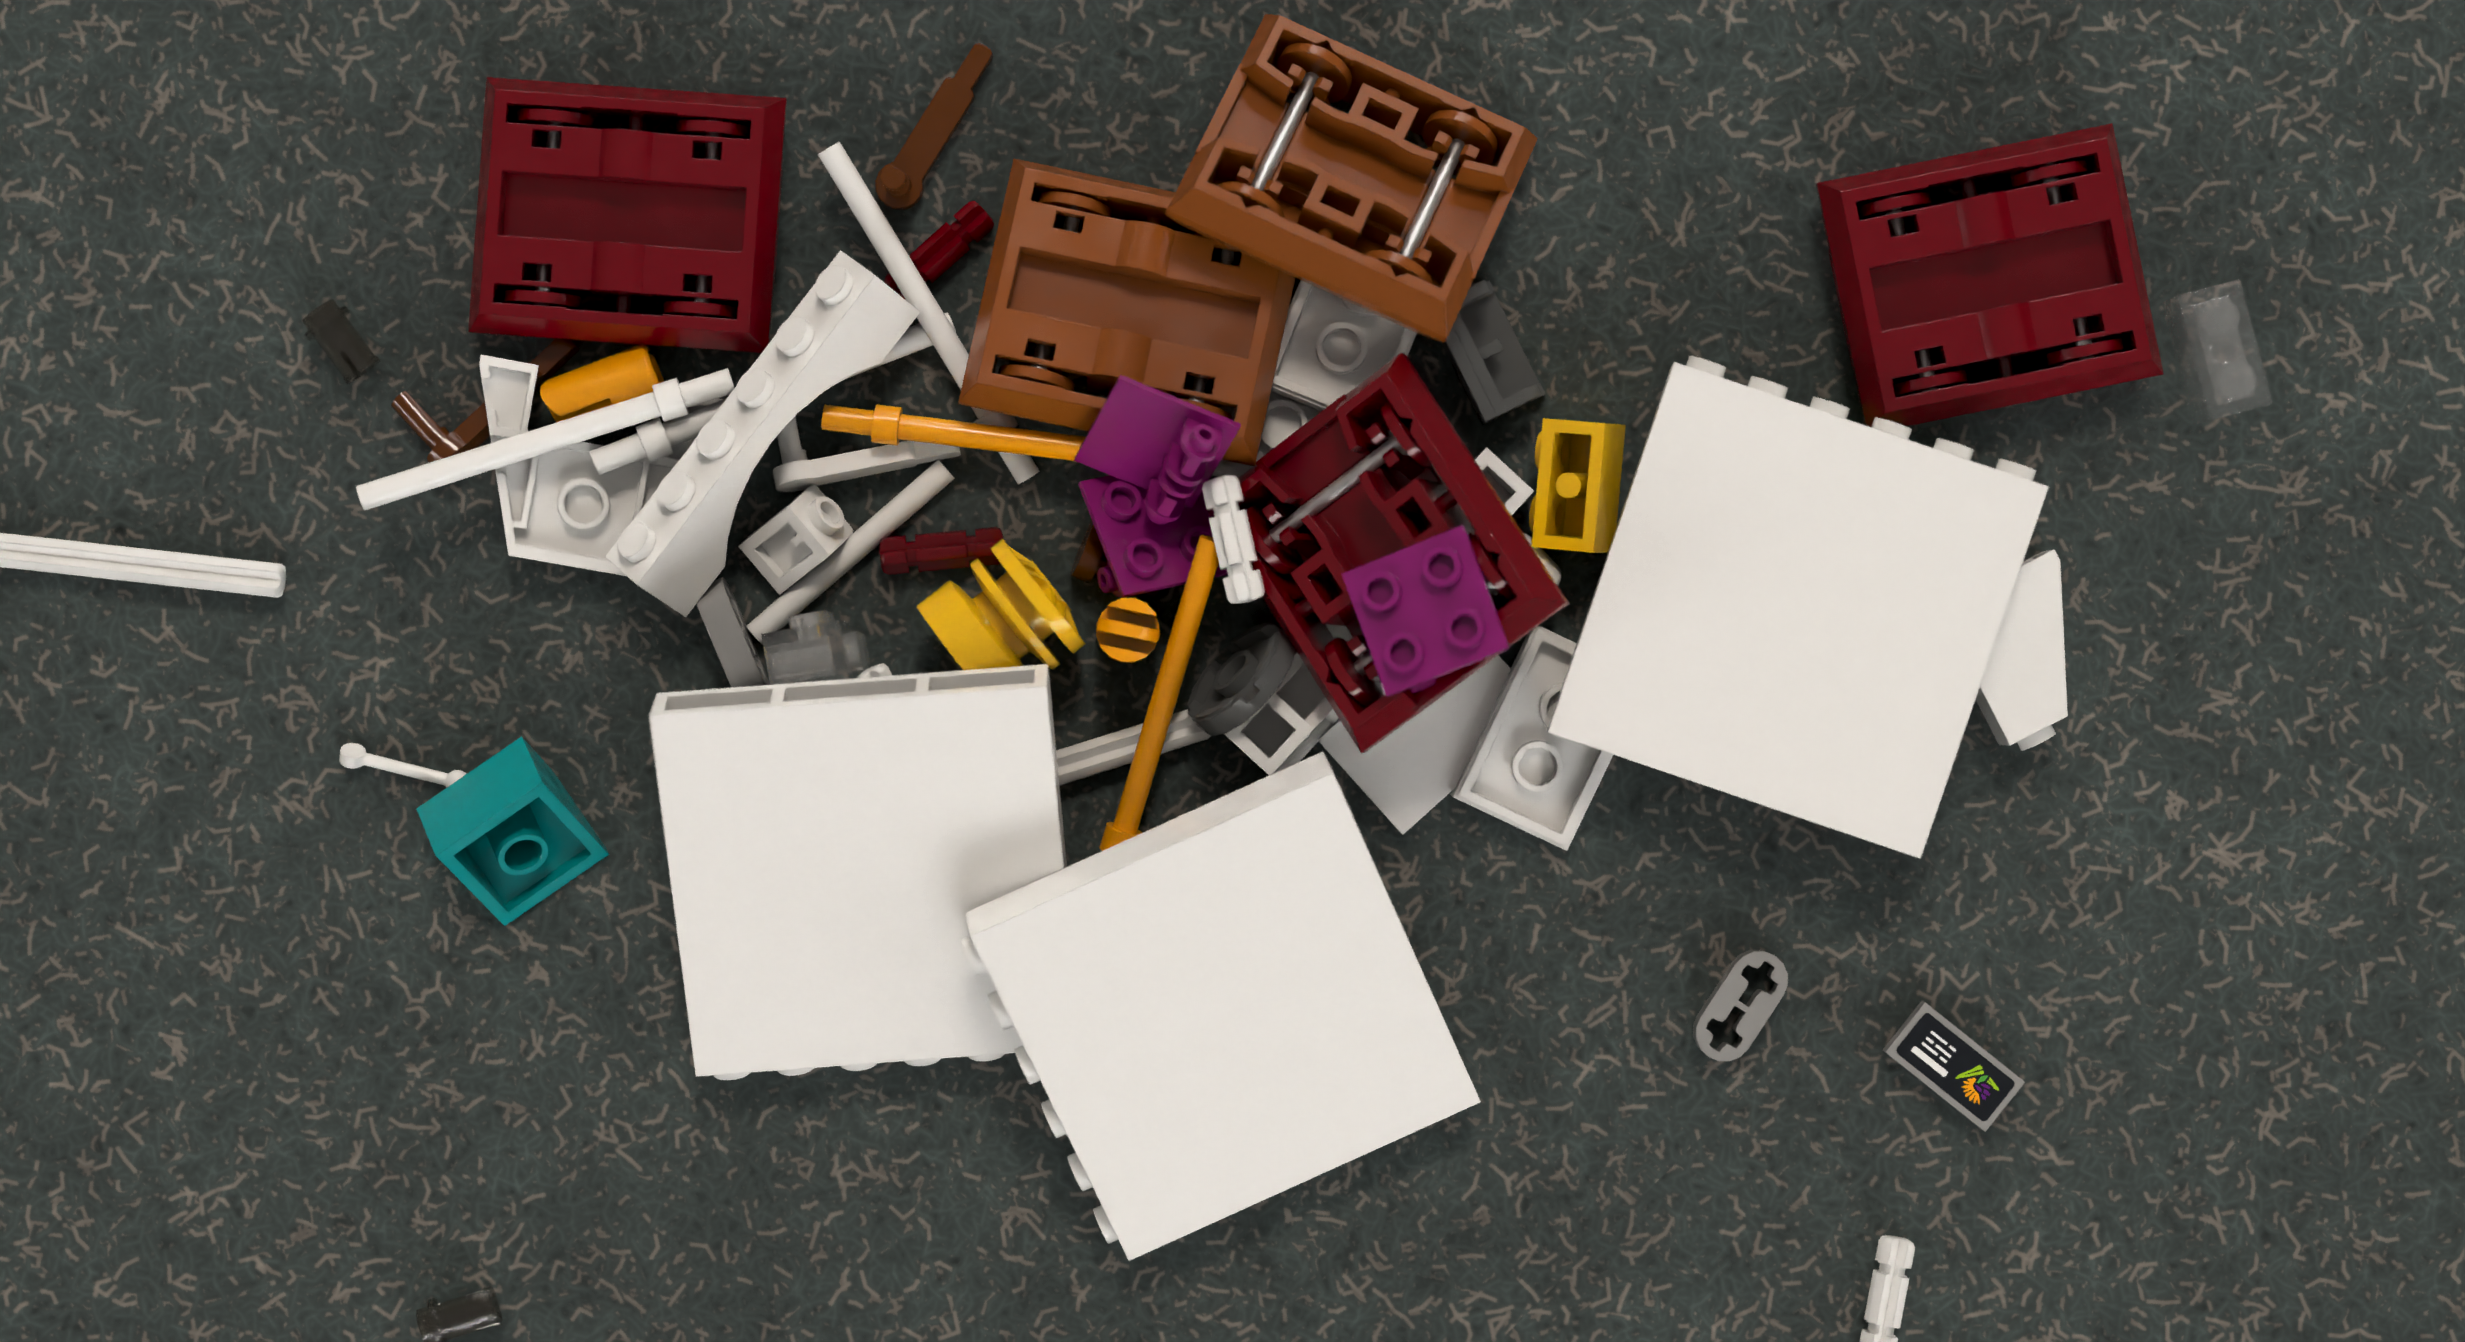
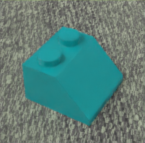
[416,736,609,926]

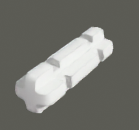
[1202,476,1265,604]
[1860,1235,1915,1342]

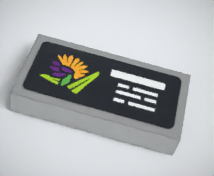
[1882,1001,2025,1132]

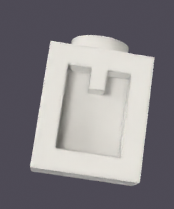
[738,484,853,595]

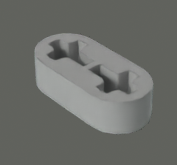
[697,577,770,688]
[1693,950,1788,1061]

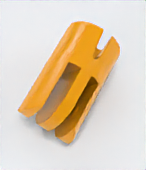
[540,345,664,422]
[1096,598,1160,663]

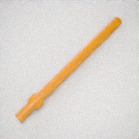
[821,404,1085,461]
[1099,535,1219,851]

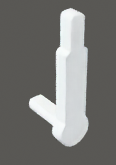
[772,415,961,492]

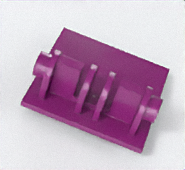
[1074,375,1241,525]
[1078,475,1228,598]
[1342,525,1510,697]

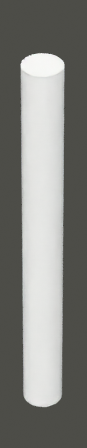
[746,459,955,645]

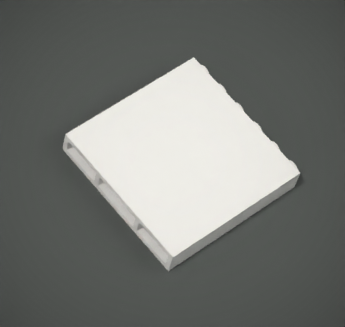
[1547,355,2049,859]
[649,664,1067,1080]
[961,752,1481,1261]

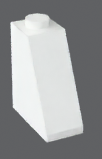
[1976,549,2068,751]

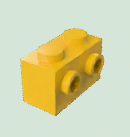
[1529,418,1626,553]

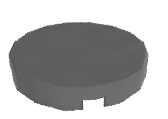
[1188,622,1296,736]

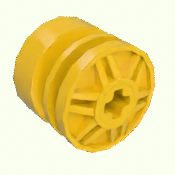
[917,538,1085,670]

